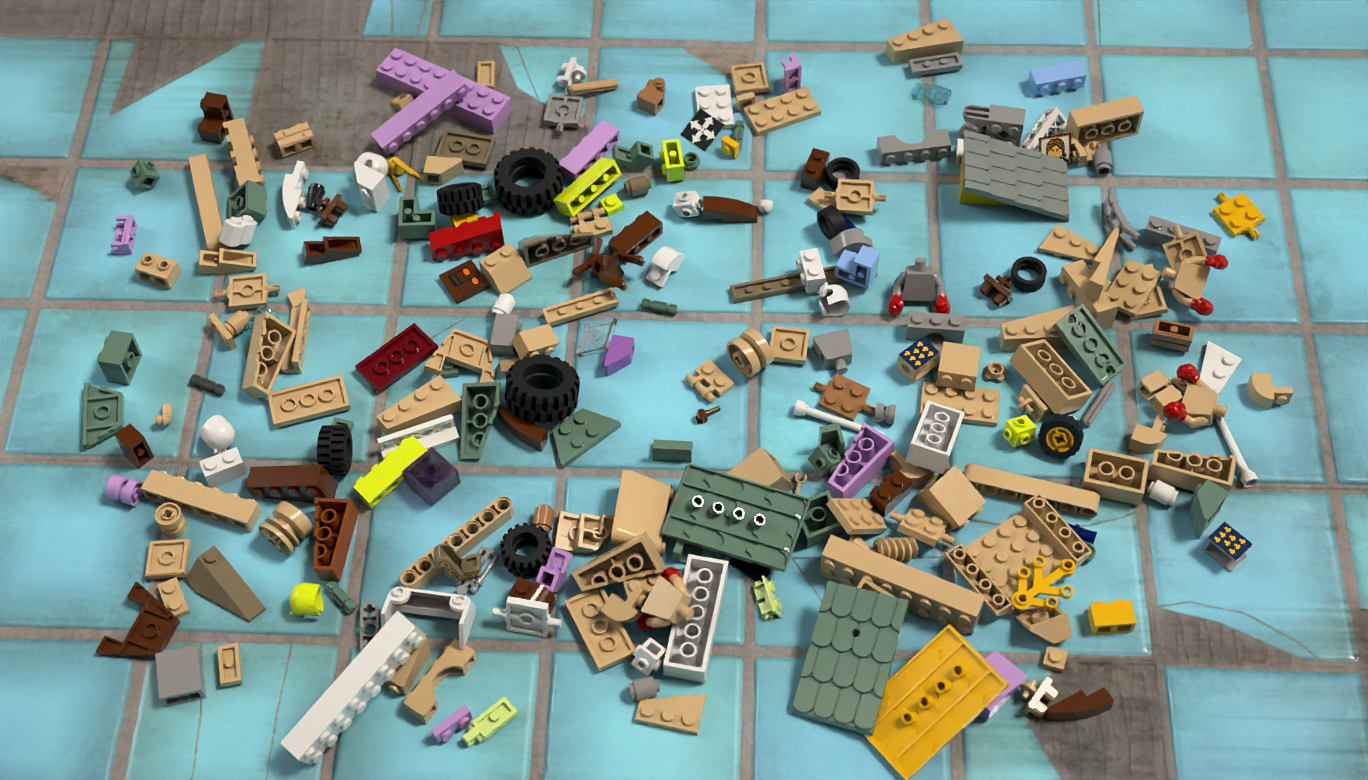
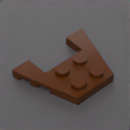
[95,582,180,657]

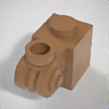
[637,78,665,116]

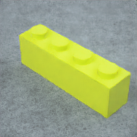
[553,157,622,217]
[353,435,430,509]

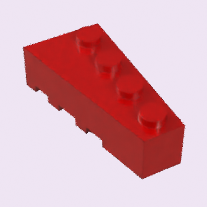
[429,211,505,261]

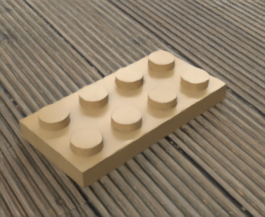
[743,86,821,136]
[268,374,351,428]
[919,381,1000,427]
[564,587,635,672]

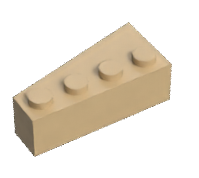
[223,118,265,187]
[1059,260,1119,330]
[999,305,1075,352]
[572,531,666,591]

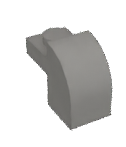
[830,228,873,258]

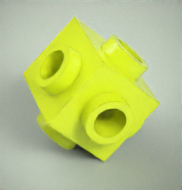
[1003,415,1037,447]

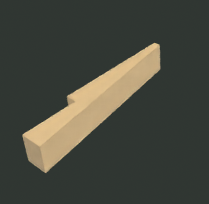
[1084,227,1120,301]

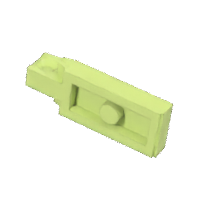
[462,697,518,747]

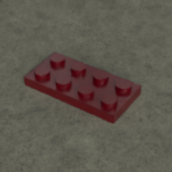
[355,323,438,393]

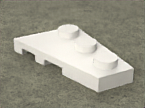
[1200,341,1242,395]

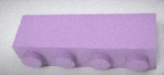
[559,121,620,183]

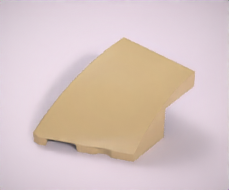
[553,511,614,553]

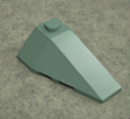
[460,382,501,460]

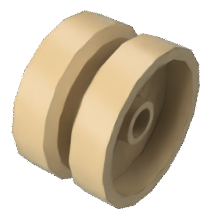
[726,328,774,377]

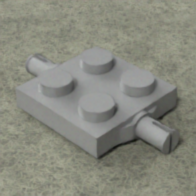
[544,86,584,135]

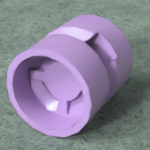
[105,474,143,506]

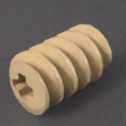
[872,537,918,563]

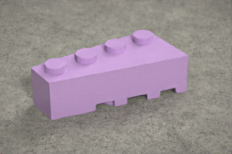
[828,422,895,498]

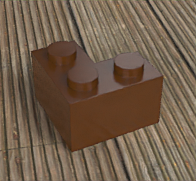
[198,92,234,144]

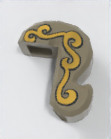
[434,543,481,580]

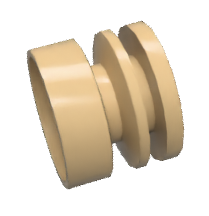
[258,501,313,555]

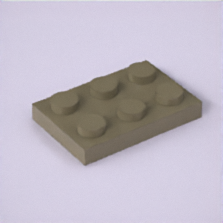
[435,129,496,169]

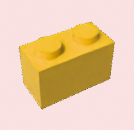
[1087,599,1136,635]

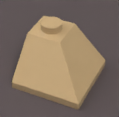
[1013,602,1072,644]

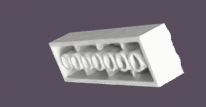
[280,611,426,765]

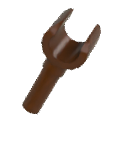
[696,406,721,424]

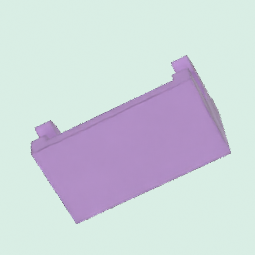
[781,53,802,94]
[111,215,138,255]

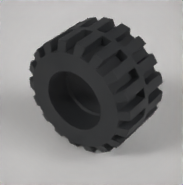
[436,182,484,215]
[317,425,353,475]
[500,522,552,579]

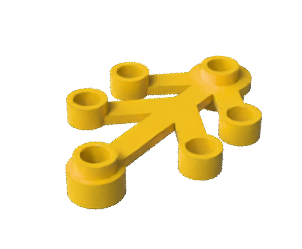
[1011,555,1076,611]

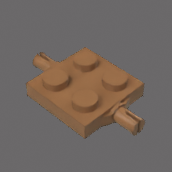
[813,373,876,422]

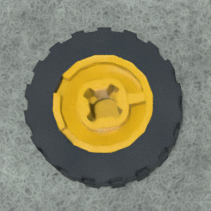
[1038,413,1084,459]

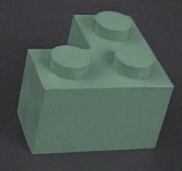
[398,196,438,239]

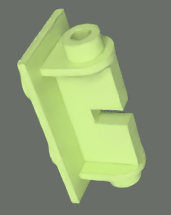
[753,575,782,620]

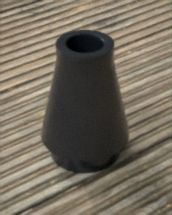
[306,183,325,211]

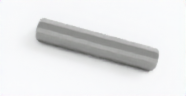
[1081,381,1116,427]

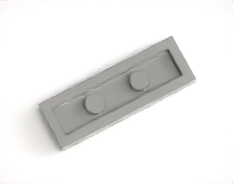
[908,52,963,77]

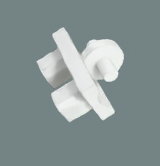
[557,57,587,88]

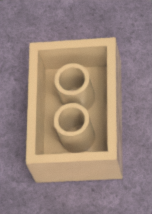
[1081,448,1149,506]

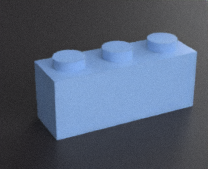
[1028,60,1086,96]

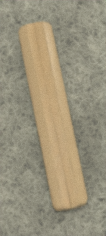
[569,78,619,95]

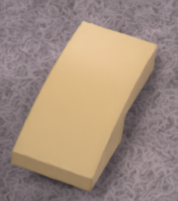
[1061,131,1087,168]

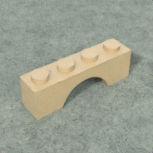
[404,638,477,724]

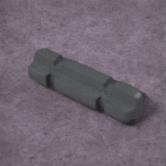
[190,374,226,396]

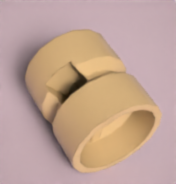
[155,502,187,538]

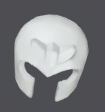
[355,152,389,177]
[816,282,850,317]
[199,415,236,454]

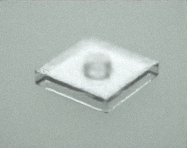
[575,317,618,357]

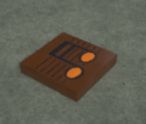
[439,259,489,304]

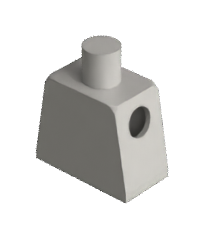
[812,329,852,375]

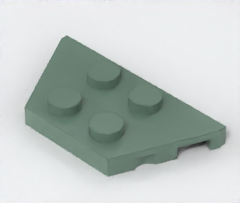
[82,383,124,449]
[552,408,621,469]

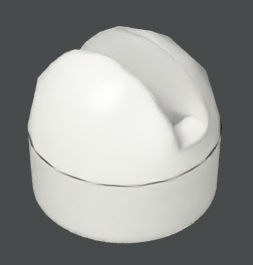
[759,200,773,213]

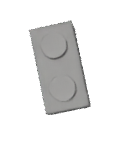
[490,313,522,357]

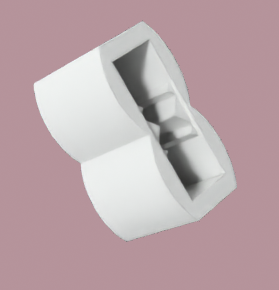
[219,215,258,247]

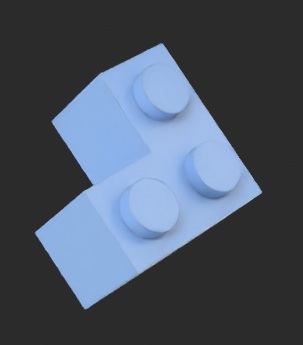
[834,245,880,289]

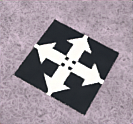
[680,108,725,151]

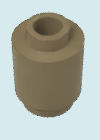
[624,176,651,197]

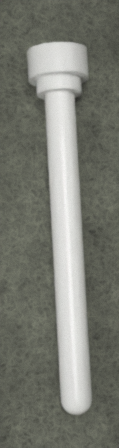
[793,400,884,435]
[1214,416,1259,488]

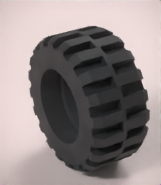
[494,147,564,216]
[505,355,580,424]

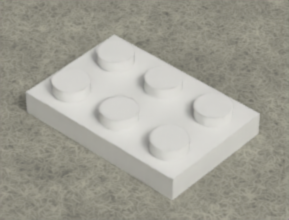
[695,85,734,129]

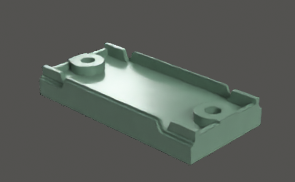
[1053,303,1128,387]

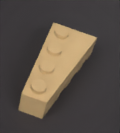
[886,18,964,65]
[242,311,297,399]
[376,375,462,436]
[1147,449,1237,500]

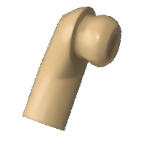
[155,404,172,426]

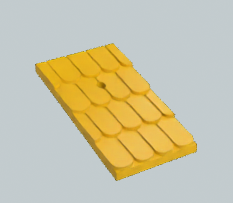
[862,625,1010,780]

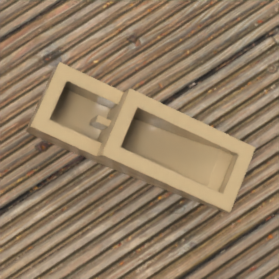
[198,248,257,274]

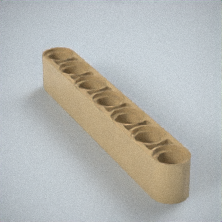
[188,153,228,252]
[963,464,1100,518]
[400,496,514,590]

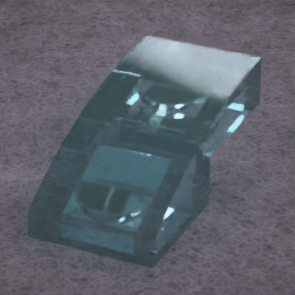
[911,82,952,105]

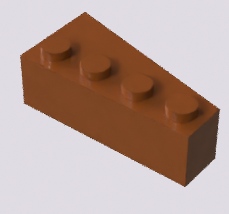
[314,498,359,582]

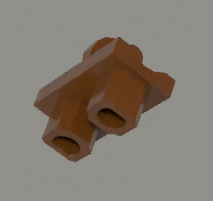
[316,193,348,228]
[979,274,1014,307]

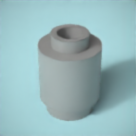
[1093,148,1112,176]
[628,676,660,701]

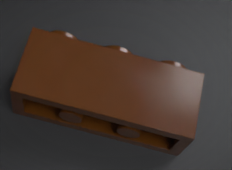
[608,211,663,265]

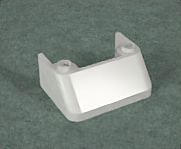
[380,587,476,649]

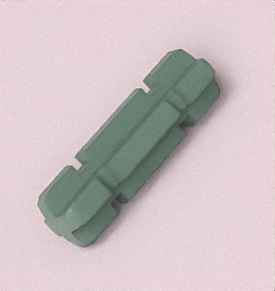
[733,120,744,150]
[641,298,678,315]
[325,581,357,614]

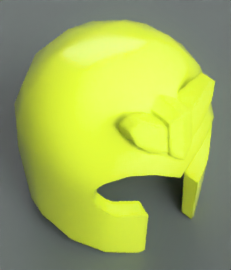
[289,583,324,616]

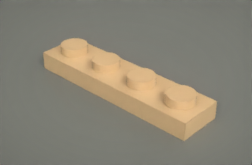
[542,287,619,326]

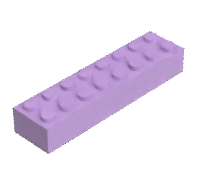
[376,48,512,134]

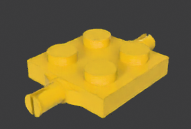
[1212,192,1265,240]

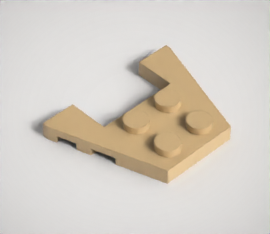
[423,328,494,383]

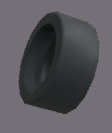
[826,157,860,190]
[817,205,847,241]
[1010,256,1047,292]

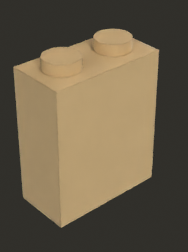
[936,341,982,391]

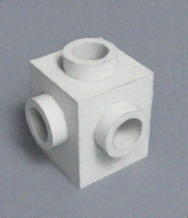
[672,190,703,218]
[631,638,667,676]

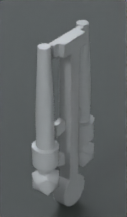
[455,546,500,595]

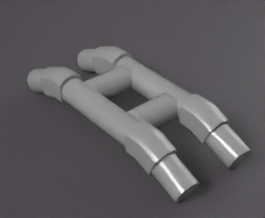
[1104,187,1141,251]

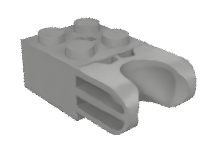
[960,104,1026,147]

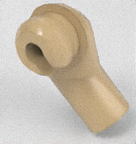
[1083,141,1100,166]

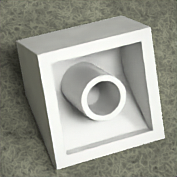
[354,161,390,212]

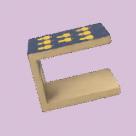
[897,337,939,384]

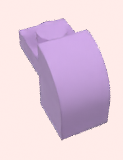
[535,547,573,592]

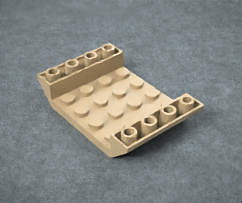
[944,493,1092,616]

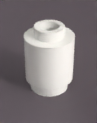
[491,293,516,319]
[1147,480,1179,506]

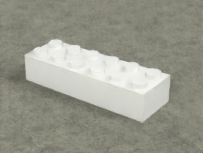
[663,554,729,683]

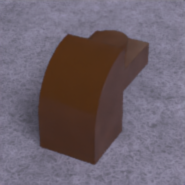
[509,577,556,615]

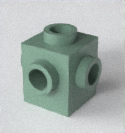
[130,160,160,190]
[808,443,843,477]

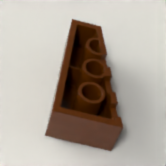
[245,465,338,503]

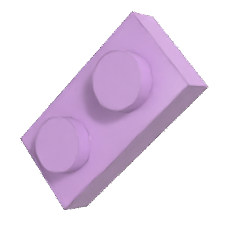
[431,705,472,745]

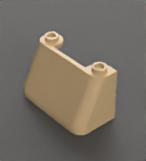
[611,470,675,557]

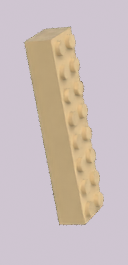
[820,535,986,635]

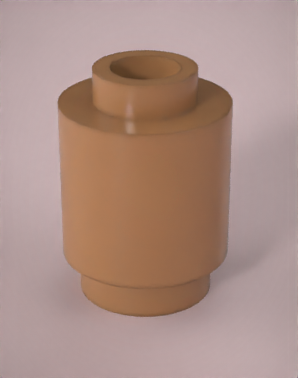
[533,504,555,534]

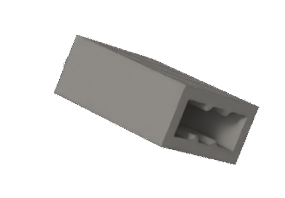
[155,645,206,707]

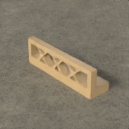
[281,299,312,374]

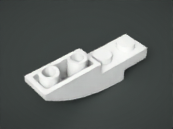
[283,161,309,229]

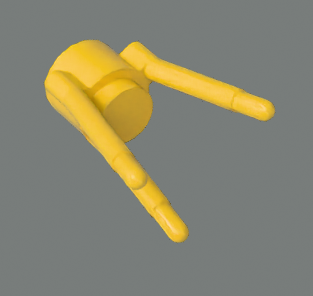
[388,157,425,192]

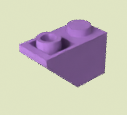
[601,335,635,376]

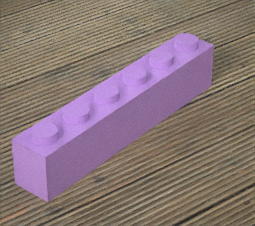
[371,69,470,155]

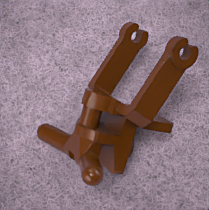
[572,237,646,291]

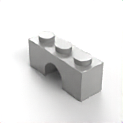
[906,311,965,343]

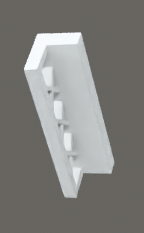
[1019,107,1068,152]
[377,414,460,459]

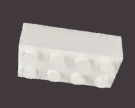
[905,400,965,474]

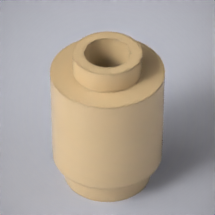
[223,310,251,336]

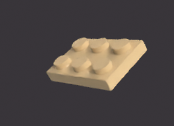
[1107,259,1162,318]
[826,498,888,535]

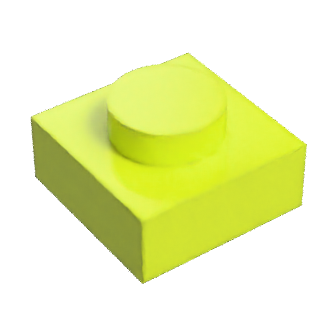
[599,193,624,217]

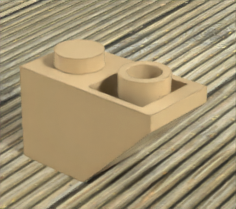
[423,156,464,185]

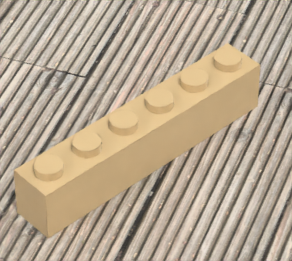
[140,469,262,532]

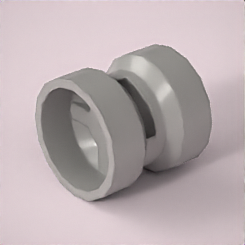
[874,403,896,424]

